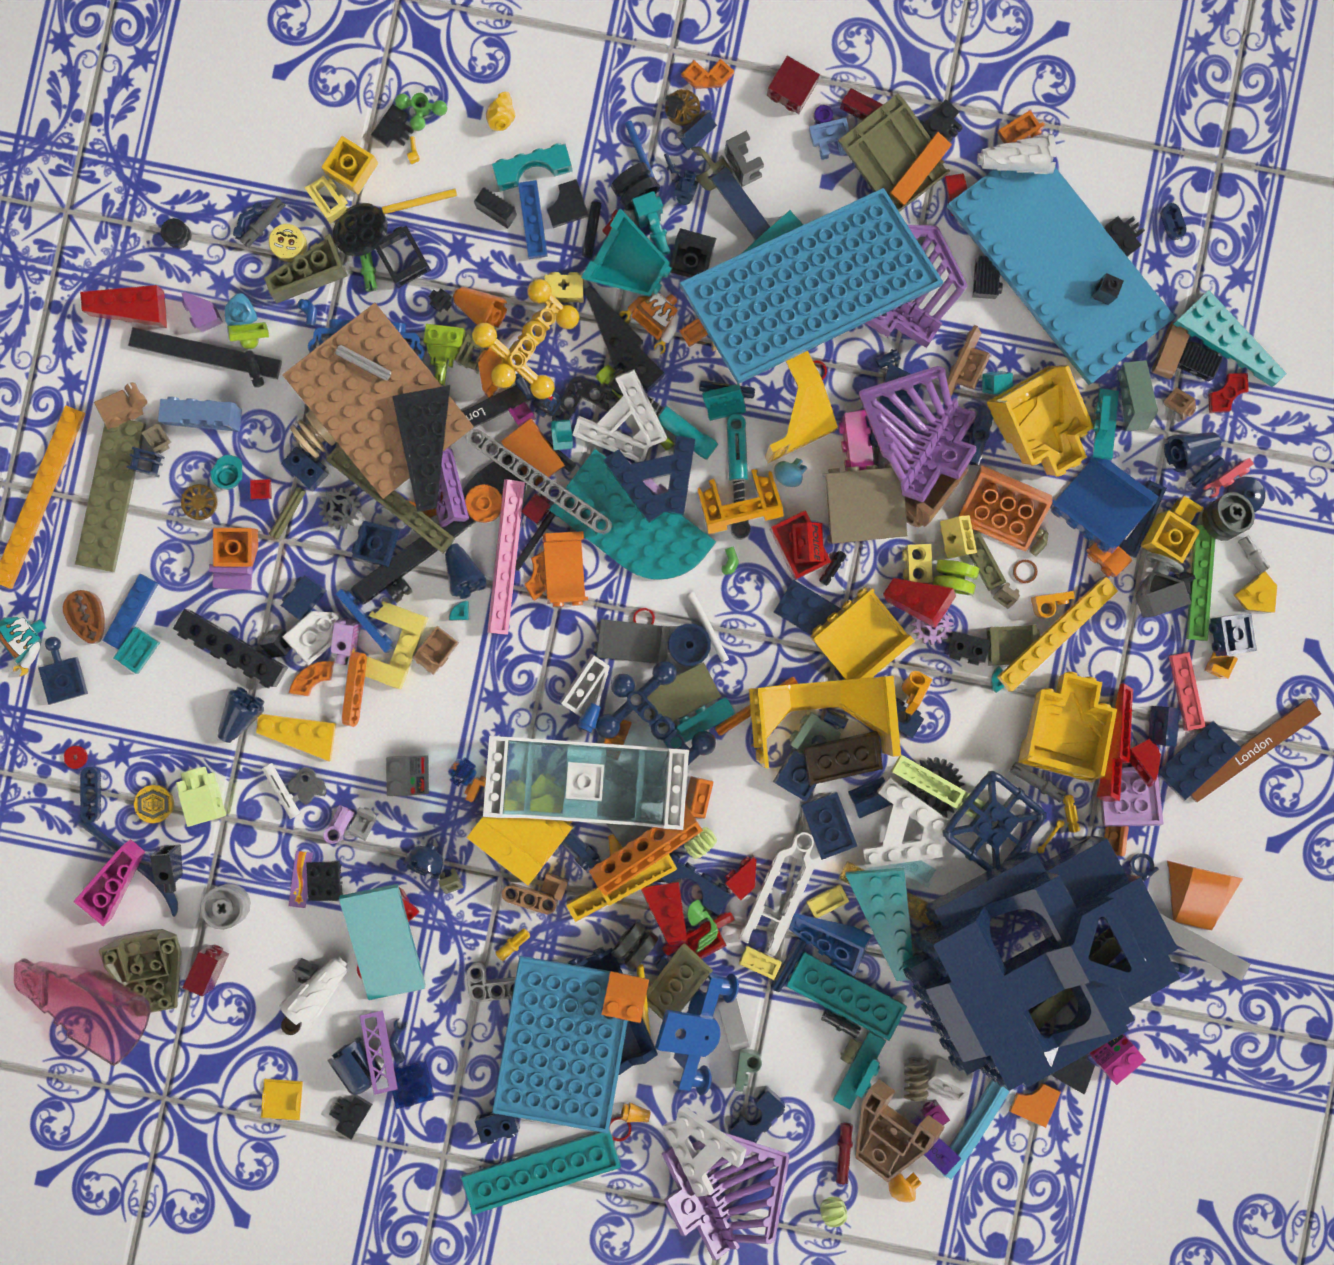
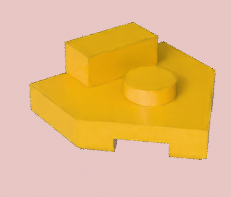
[1234,571,1277,613]

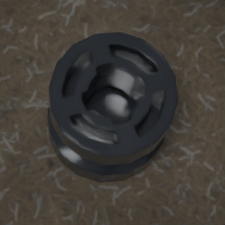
[386,576,413,603]

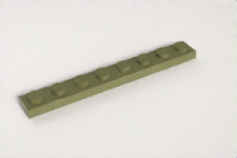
[325,446,455,554]

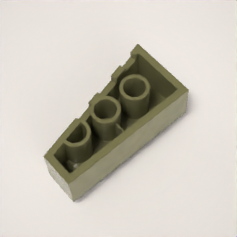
[264,234,348,303]

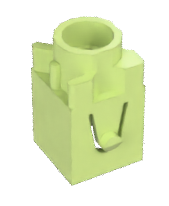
[176,767,226,827]

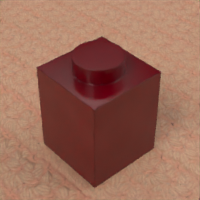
[521,494,551,525]

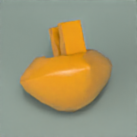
[888,1172,922,1203]

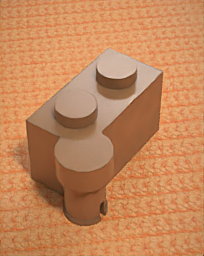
[94,382,147,429]

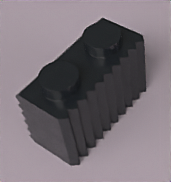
[474,187,517,229]
[972,256,1003,299]
[1177,342,1223,382]

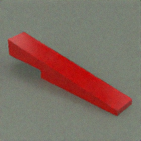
[1096,683,1133,802]

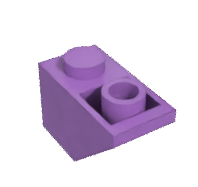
[181,292,223,332]

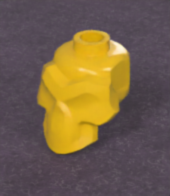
[486,92,516,131]

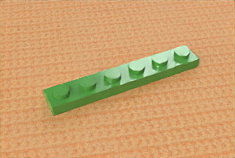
[1186,525,1215,641]

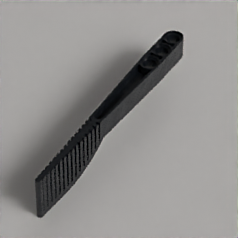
[351,455,527,605]

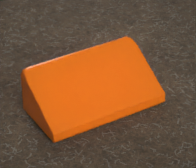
[685,776,714,819]
[1104,826,1129,856]

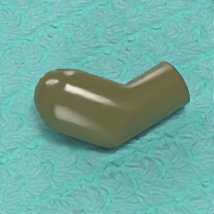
[1029,528,1049,557]

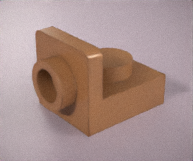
[1164,387,1196,421]

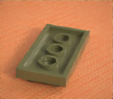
[646,943,713,1020]

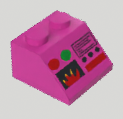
[1089,1034,1146,1085]

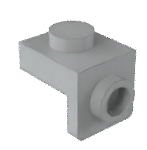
[348,807,376,841]

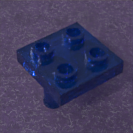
[392,1060,435,1109]

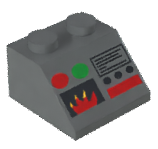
[386,755,429,796]

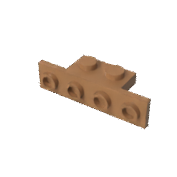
[941,325,990,396]

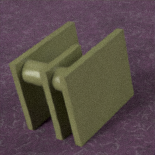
[455,334,489,374]

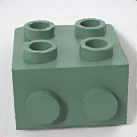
[789,712,841,754]

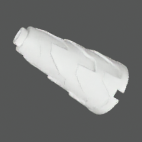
[977,134,1056,174]
[279,956,348,1031]

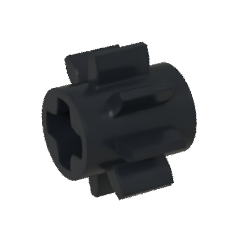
[428,288,453,313]

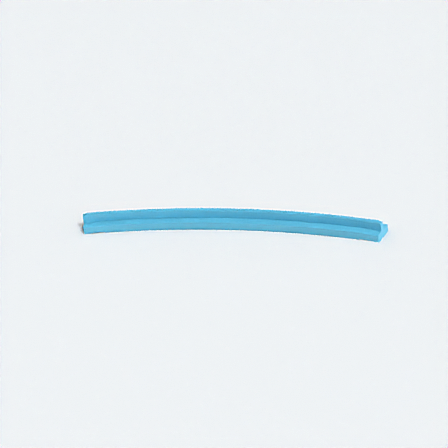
[935,1029,1040,1180]

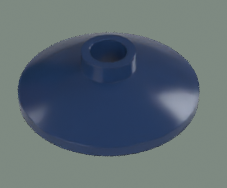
[1227,476,1265,513]

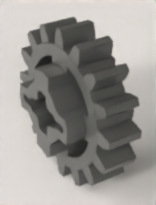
[318,488,361,530]

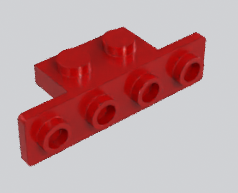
[662,912,735,959]

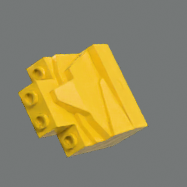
[986,365,1093,477]
[1018,671,1117,783]
[466,773,574,886]

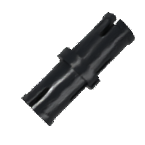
[821,1009,861,1038]

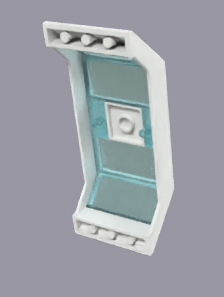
[483,736,689,830]

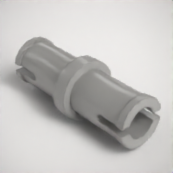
[1238,535,1270,574]

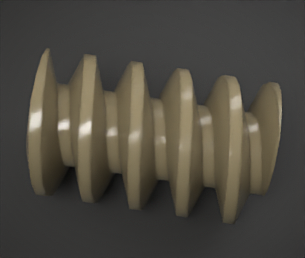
[904,1057,929,1101]

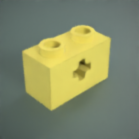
[545,272,584,303]
[940,515,977,559]

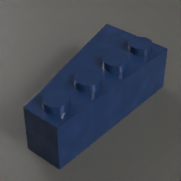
[869,363,922,449]

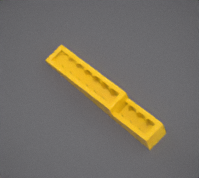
[566,854,677,922]

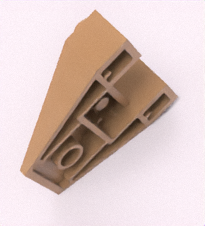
[855,1079,945,1182]

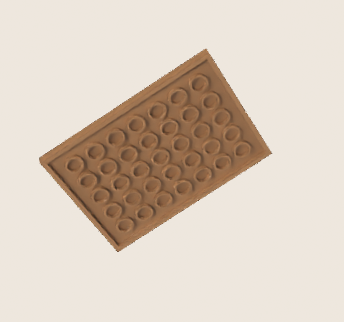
[282,303,474,499]

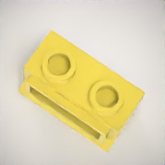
[304,175,348,224]

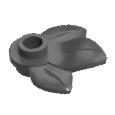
[288,767,327,805]

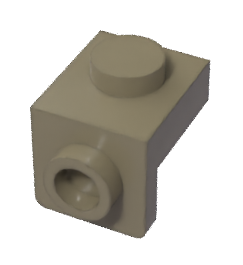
[141,423,172,454]

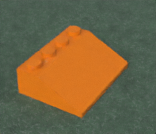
[958,465,1053,552]

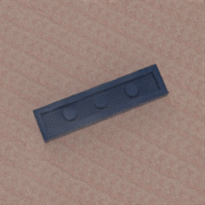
[710,167,770,241]
[1119,480,1167,558]

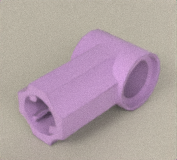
[323,805,355,844]

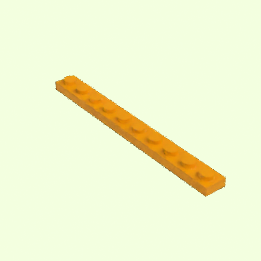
[0,405,86,589]

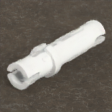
[262,763,301,819]

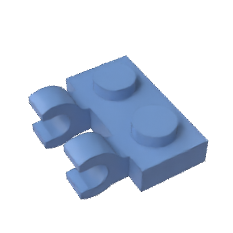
[809,118,849,160]

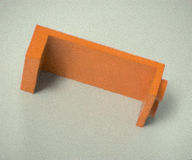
[542,531,588,607]

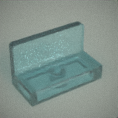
[893,860,936,888]

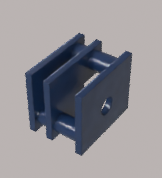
[126,447,165,477]

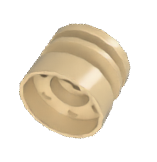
[290,410,336,458]

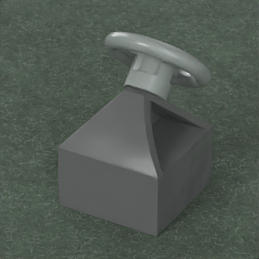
[1135,553,1191,618]

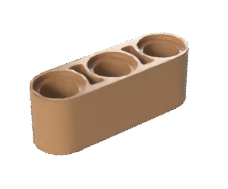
[1151,322,1189,380]
[502,883,557,914]

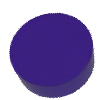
[814,105,833,124]

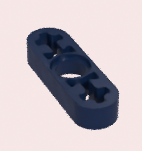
[80,767,101,823]

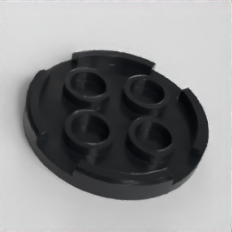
[333,203,388,256]

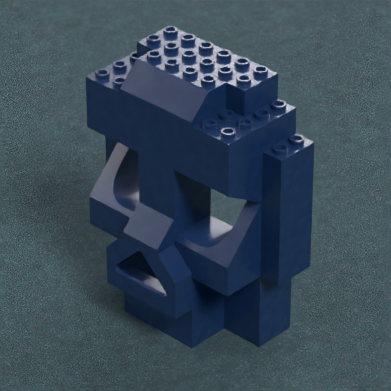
[902,836,1181,1091]

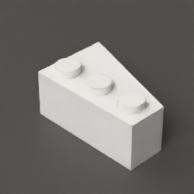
[560,654,610,717]

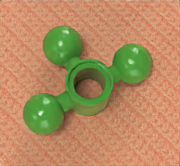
[395,93,447,131]

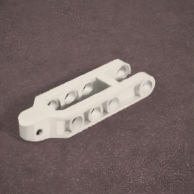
[739,831,814,955]

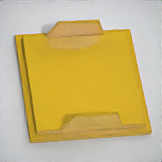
[261,1078,303,1120]

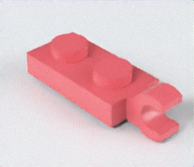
[1203,458,1254,498]

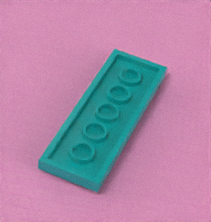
[786,951,907,1041]

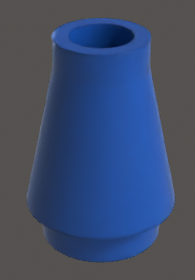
[577,703,601,733]

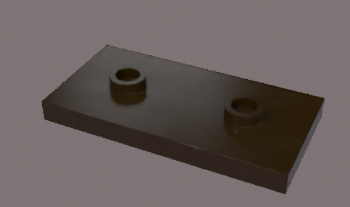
[803,731,883,785]

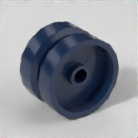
[669,624,711,666]

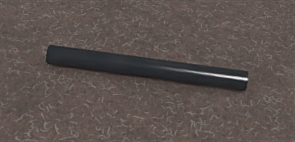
[515,511,556,571]

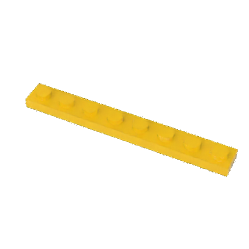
[997,577,1118,691]

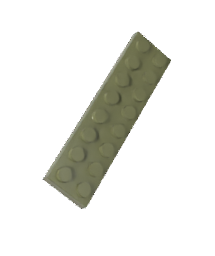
[75,420,146,572]

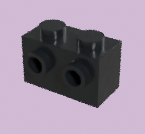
[944,631,991,666]

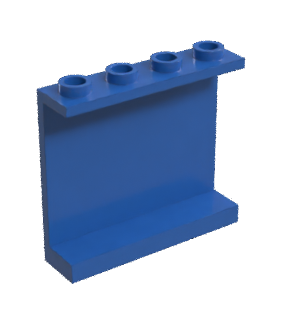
[1050,454,1158,554]

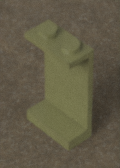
[641,662,721,728]

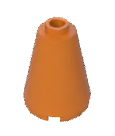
[453,287,507,328]

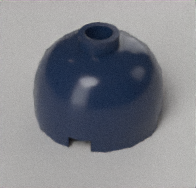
[403,844,443,879]

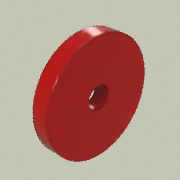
[64,746,88,769]

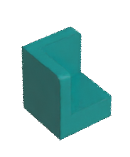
[982,371,1013,395]
[551,420,573,450]

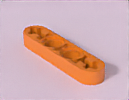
[342,652,367,727]

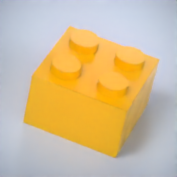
[321,136,378,195]
[1141,510,1200,564]

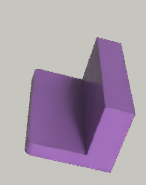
[209,564,253,590]

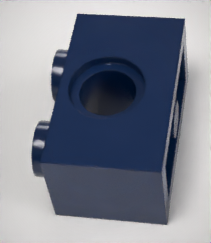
[896,697,924,738]

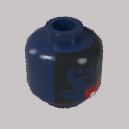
[533,392,561,418]

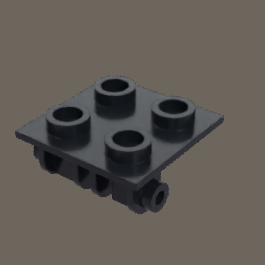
[306,860,343,901]

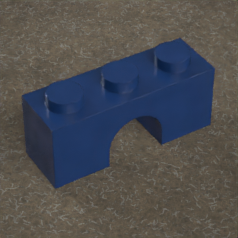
[728,1086,785,1143]

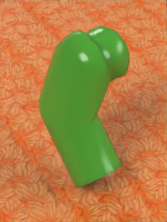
[721,546,739,575]

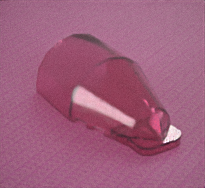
[14,958,151,1066]

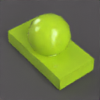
[227,322,269,350]

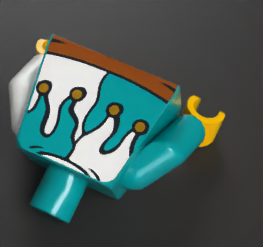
[0,617,46,677]

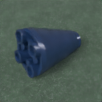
[445,543,487,599]
[217,687,265,743]

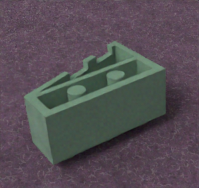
[1117,360,1158,432]

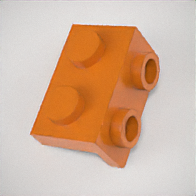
[997,110,1045,144]

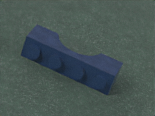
[661,852,731,915]

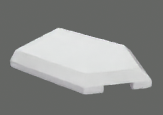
[283,611,339,665]

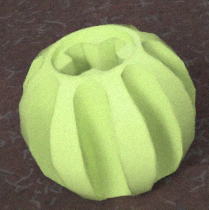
[820,1197,848,1227]

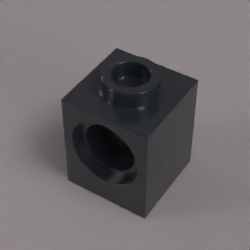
[1091,273,1124,305]

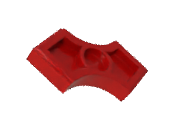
[1208,373,1249,413]

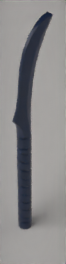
[78,820,178,917]

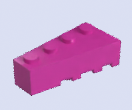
[73,839,145,927]

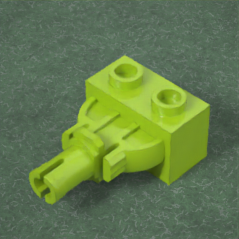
[423,324,467,386]

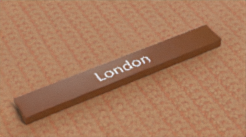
[1191,698,1322,802]

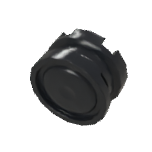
[160,218,192,249]

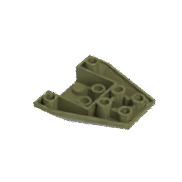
[99,929,182,1015]

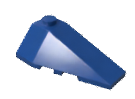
[789,913,872,976]

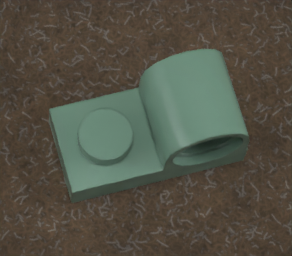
[735,1048,762,1092]

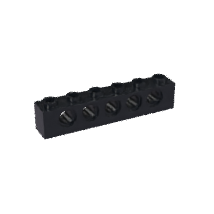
[173,609,288,688]

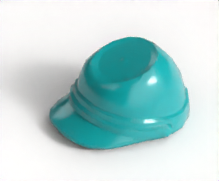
[210,455,243,490]

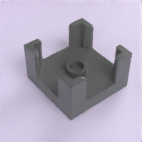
[725,130,764,187]

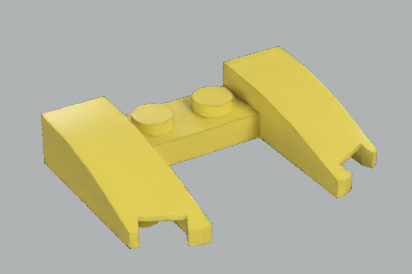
[365,601,428,689]

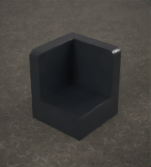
[259,629,292,658]

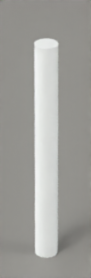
[687,592,729,663]

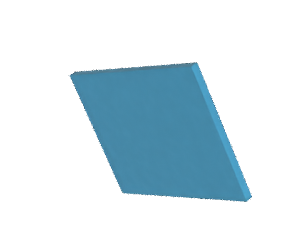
[492,956,634,1133]

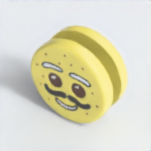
[269,224,307,262]

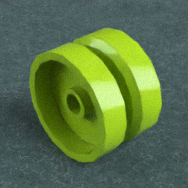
[932,559,980,596]

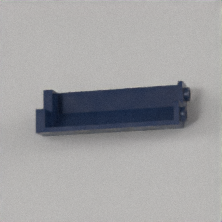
[567,947,658,1075]

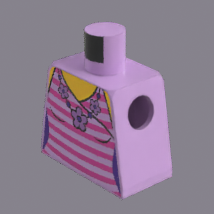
[331,618,362,665]

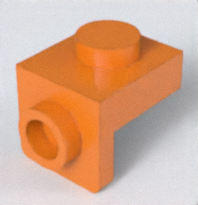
[464,776,486,802]

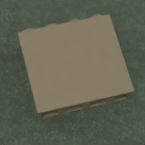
[822,464,908,544]

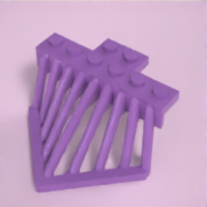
[865,225,968,348]
[859,366,976,502]
[661,1132,789,1260]

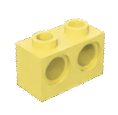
[902,544,933,584]

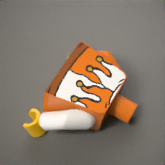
[619,293,678,354]

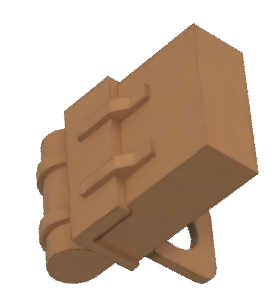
[413,626,459,675]

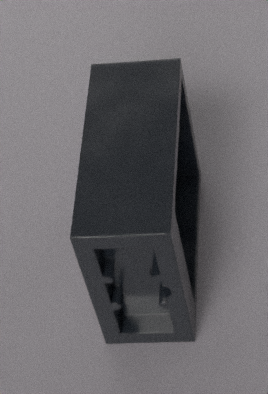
[376,226,431,288]

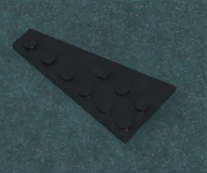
[392,385,450,512]

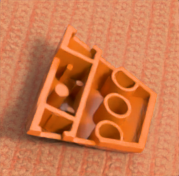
[1167,861,1243,930]

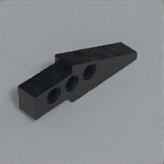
[584,286,664,392]

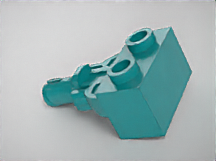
[632,191,670,256]

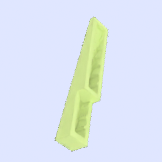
[891,755,985,818]

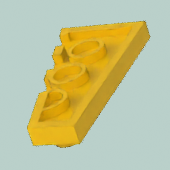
[256,714,336,762]

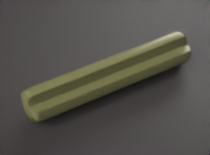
[269,487,306,539]

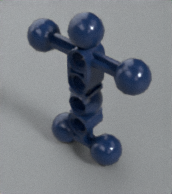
[596,661,716,777]

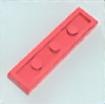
[1169,652,1206,731]

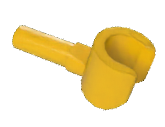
[407,136,420,164]

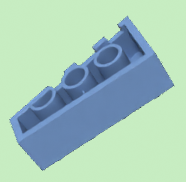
[158,397,242,432]

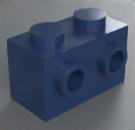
[281,447,329,491]
[280,575,327,620]
[474,1111,520,1144]

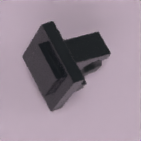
[665,95,686,119]
[1171,572,1196,594]
[292,958,319,984]

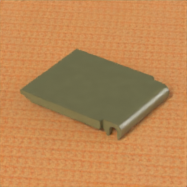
[838,93,950,212]

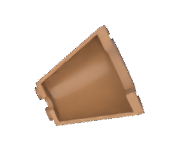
[903,461,968,528]

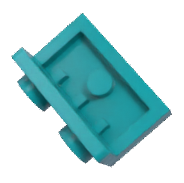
[702,384,746,421]

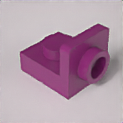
[920,1099,950,1125]

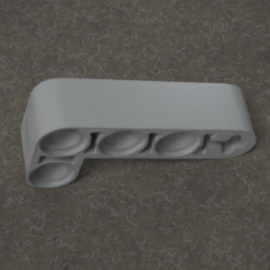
[467,962,516,1002]

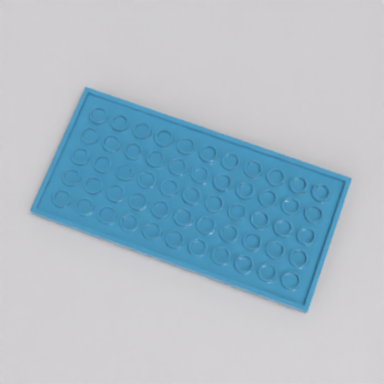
[946,167,1176,385]
[680,188,943,384]

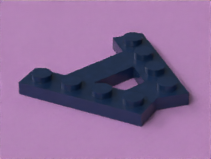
[603,436,695,523]

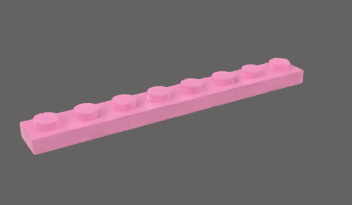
[487,479,525,634]

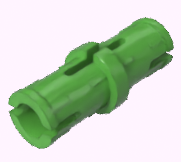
[360,252,378,292]

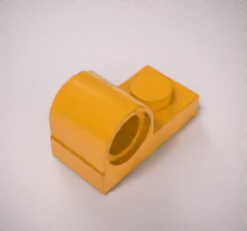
[1031,591,1075,618]
[902,671,933,715]

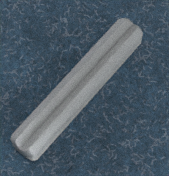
[335,345,391,381]

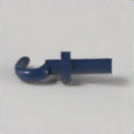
[664,153,681,182]

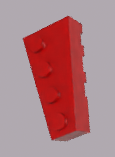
[80,285,167,328]

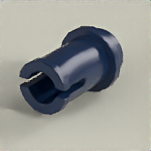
[875,349,901,369]
[823,709,849,729]

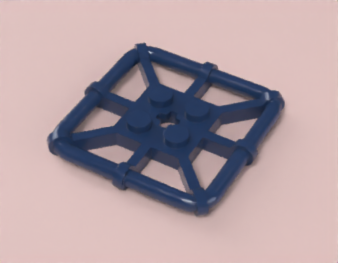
[942,771,1047,872]

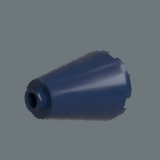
[1164,432,1222,473]

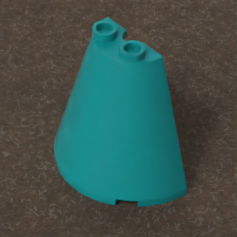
[581,209,672,296]

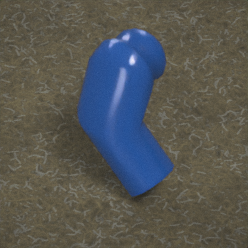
[297,299,317,327]

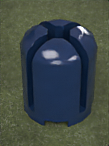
[327,1036,382,1095]

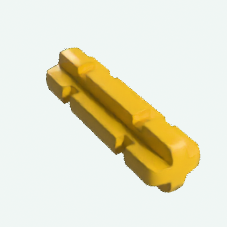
[1063,795,1080,833]

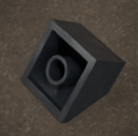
[670,228,717,278]

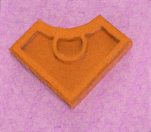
[1009,1083,1061,1128]

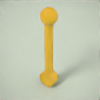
[1037,820,1065,854]

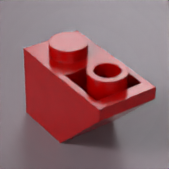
[725,855,756,900]

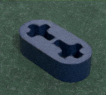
[1160,203,1187,240]

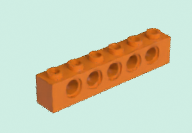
[589,806,703,896]

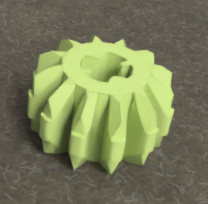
[684,827,717,859]

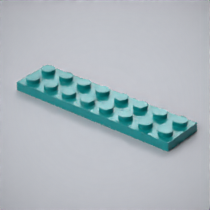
[461,1128,621,1215]

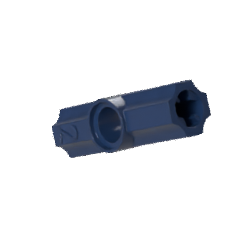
[968,406,993,466]
[561,831,613,872]

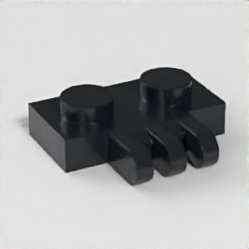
[922,99,963,142]
[371,104,414,148]
[1104,216,1145,257]
[329,1095,373,1140]

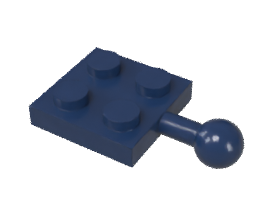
[38,637,88,705]
[773,735,827,802]

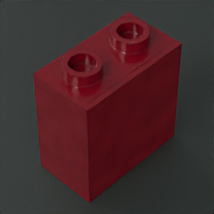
[767,55,820,114]
[182,945,229,997]

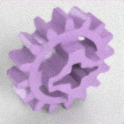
[911,610,954,645]

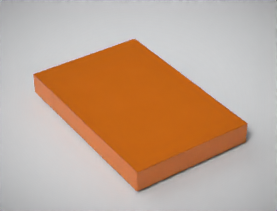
[501,419,565,486]

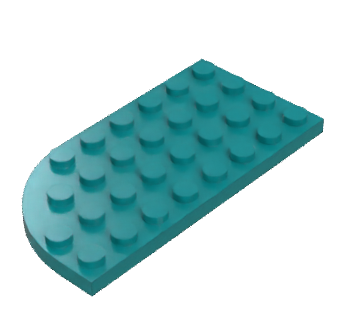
[549,449,716,580]

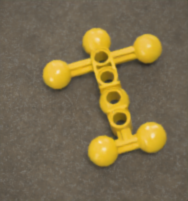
[472,279,580,399]

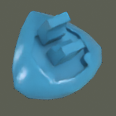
[224,293,258,326]
[774,458,807,487]

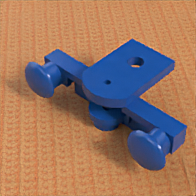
[655,973,739,1095]

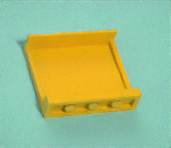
[810,587,915,680]

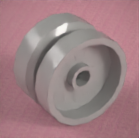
[201,883,251,930]

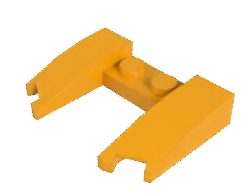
[697,469,784,534]

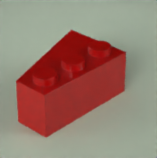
[883,578,956,628]
[641,882,688,947]

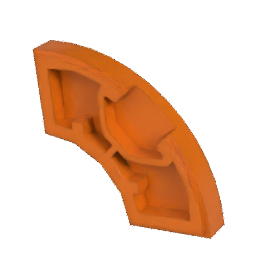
[524,551,546,601]
[289,661,334,696]

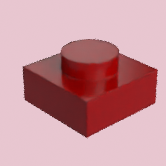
[250,479,272,500]

